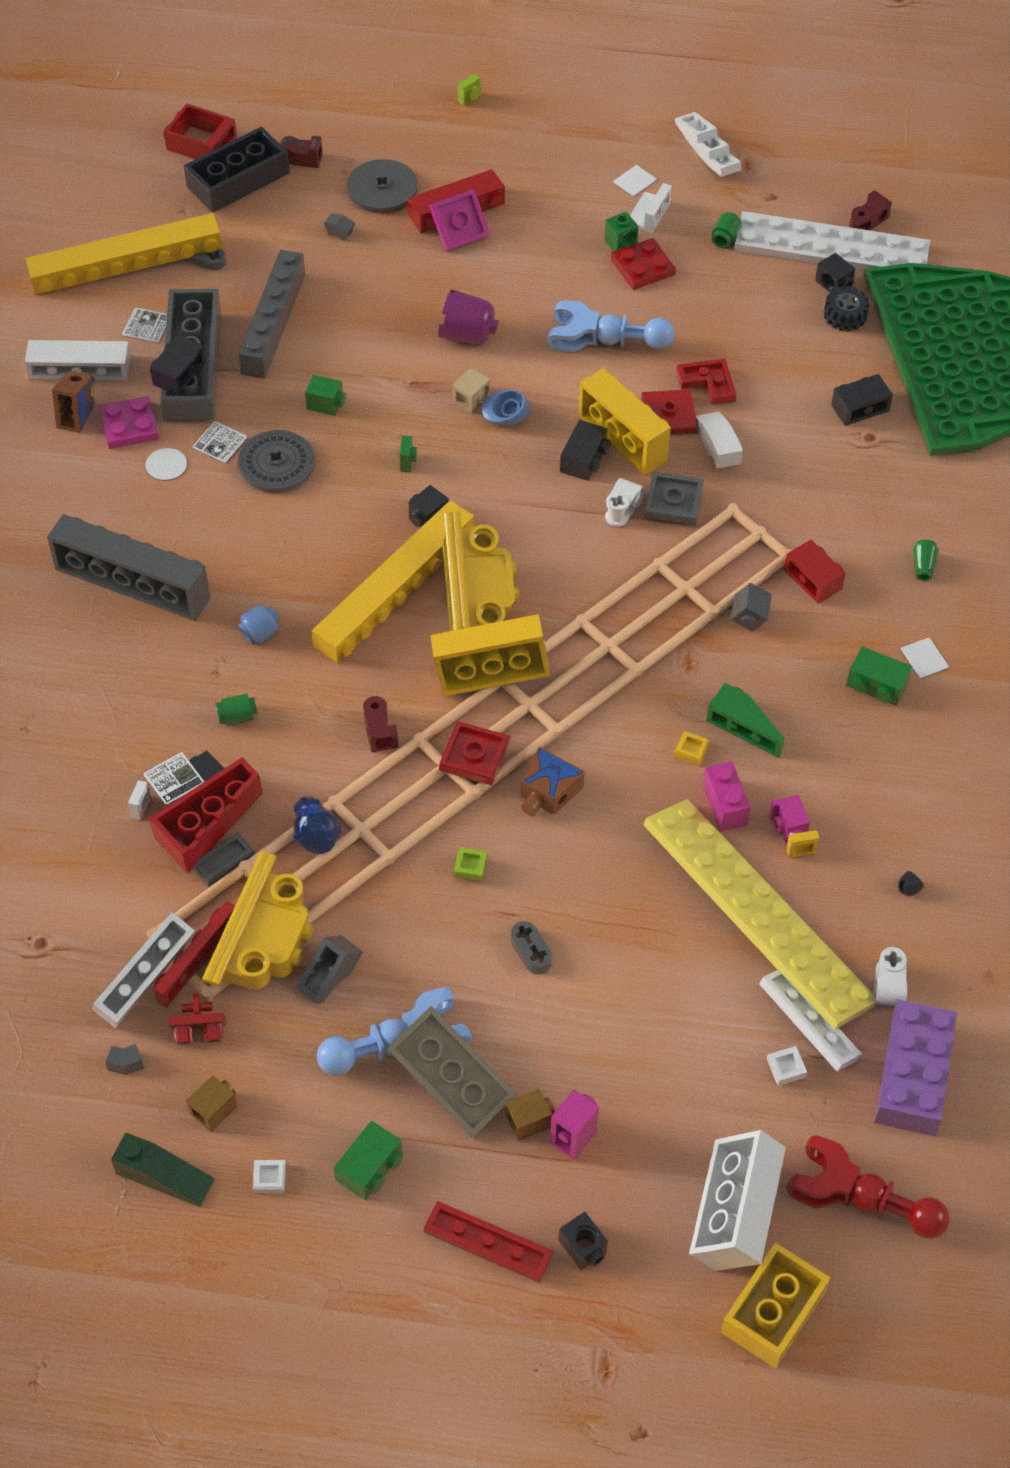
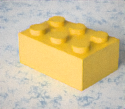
[721,1242,831,1369]

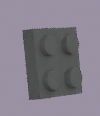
[644,472,704,525]

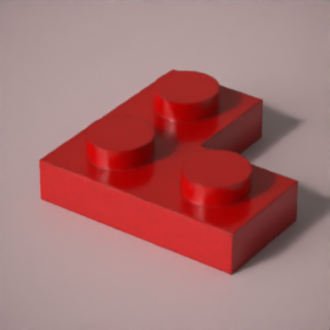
[676,358,737,405]

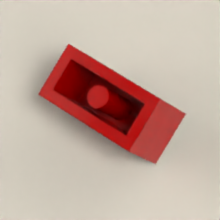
[784,539,846,604]

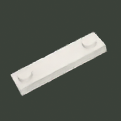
[759,970,862,1072]

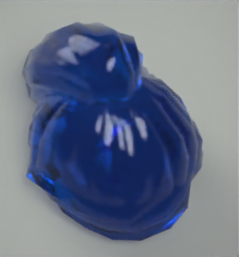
[293,796,342,854]

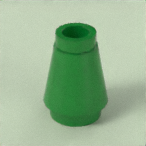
[912,539,939,581]

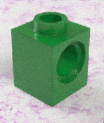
[605,212,639,251]

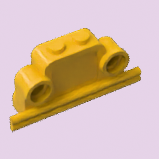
[442,512,519,631]
[202,851,314,989]

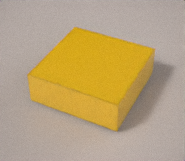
[674,731,710,766]
[786,830,820,858]

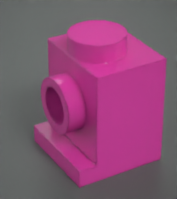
[769,795,810,843]

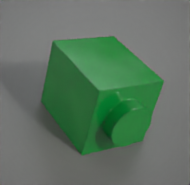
[305,375,346,416]

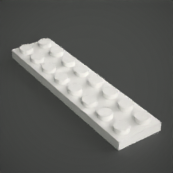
[734,211,930,273]

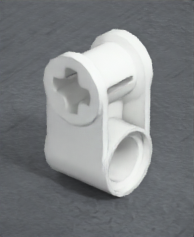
[605,478,645,527]
[873,947,908,1006]

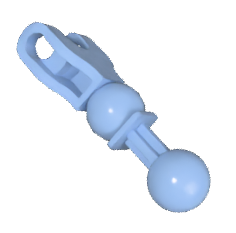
[547,301,675,353]
[317,987,473,1076]

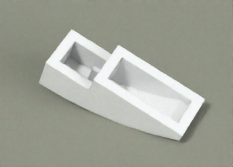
[695,411,743,469]

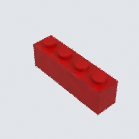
[408,169,505,234]

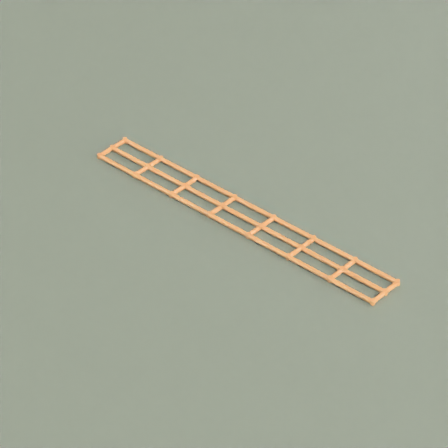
[147,503,792,1002]

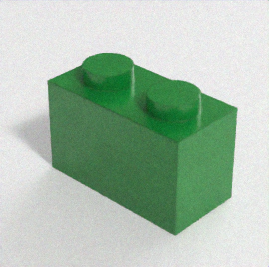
[846,646,913,706]
[334,1120,403,1200]

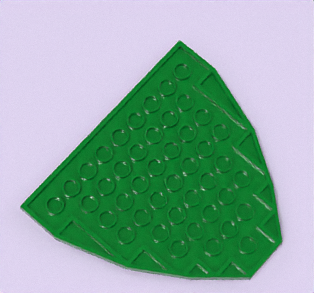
[863,263,1010,456]

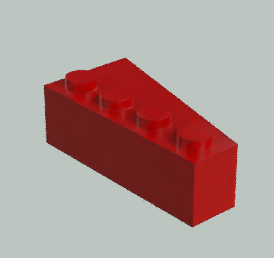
[149,757,263,874]

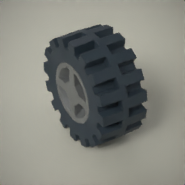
[824,286,869,332]

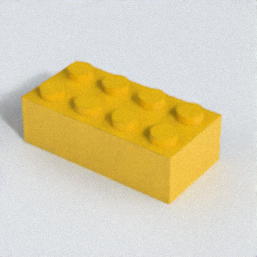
[578,368,671,476]
[431,614,551,697]

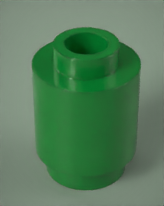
[712,212,742,248]
[215,693,257,726]

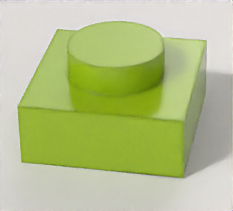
[458,74,481,106]
[454,847,487,882]

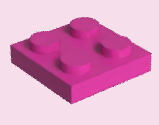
[429,189,490,251]
[99,396,159,449]

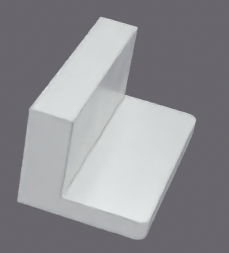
[630,183,672,233]

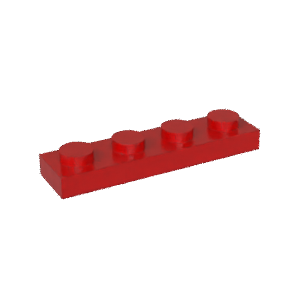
[154,901,235,1008]
[424,1201,553,1283]

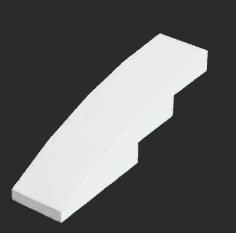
[675,112,742,177]

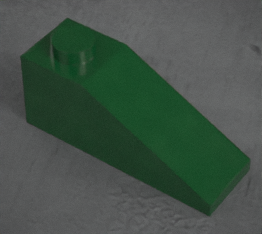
[111,1132,214,1207]

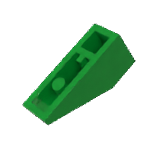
[706,683,784,758]

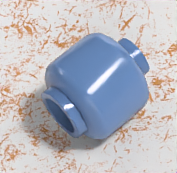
[238,604,280,644]

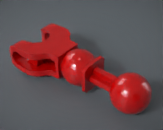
[786,1135,950,1239]

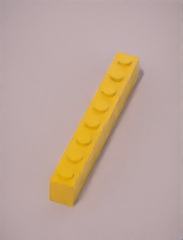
[25,213,223,295]
[311,500,475,663]

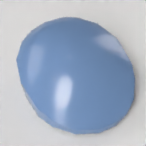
[482,390,531,426]

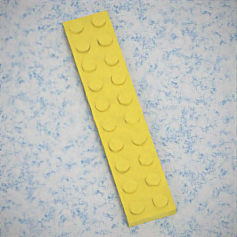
[644,799,876,1030]

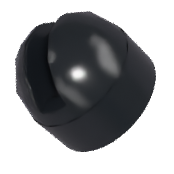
[898,871,924,896]

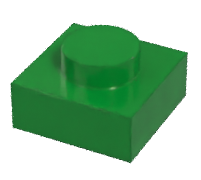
[400,436,417,472]

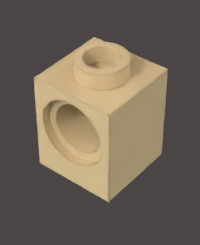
[452,368,490,414]

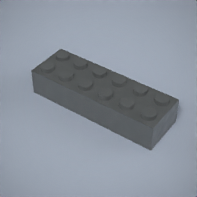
[161,289,221,420]
[47,514,210,621]

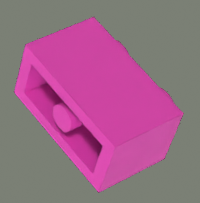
[703,761,751,832]
[550,1090,599,1160]

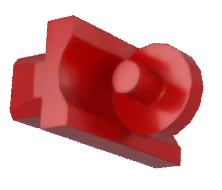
[169,994,226,1044]

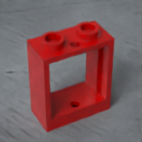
[163,103,237,159]

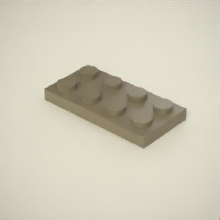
[387,1006,517,1138]

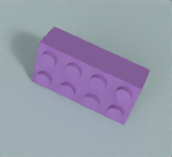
[874,999,957,1136]

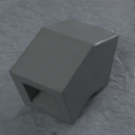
[324,213,355,241]
[105,1044,144,1075]

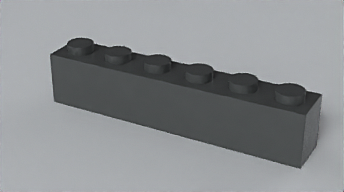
[239,250,305,379]

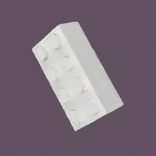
[689,1130,786,1271]

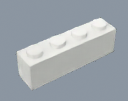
[25,340,131,381]
[92,912,195,1029]

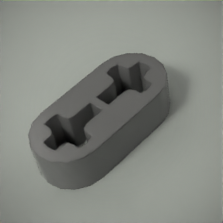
[185,249,226,270]
[511,921,552,974]

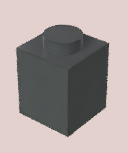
[731,583,772,631]

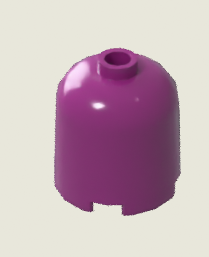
[438,289,499,346]

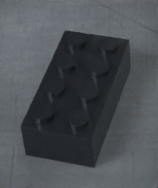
[183,126,290,213]

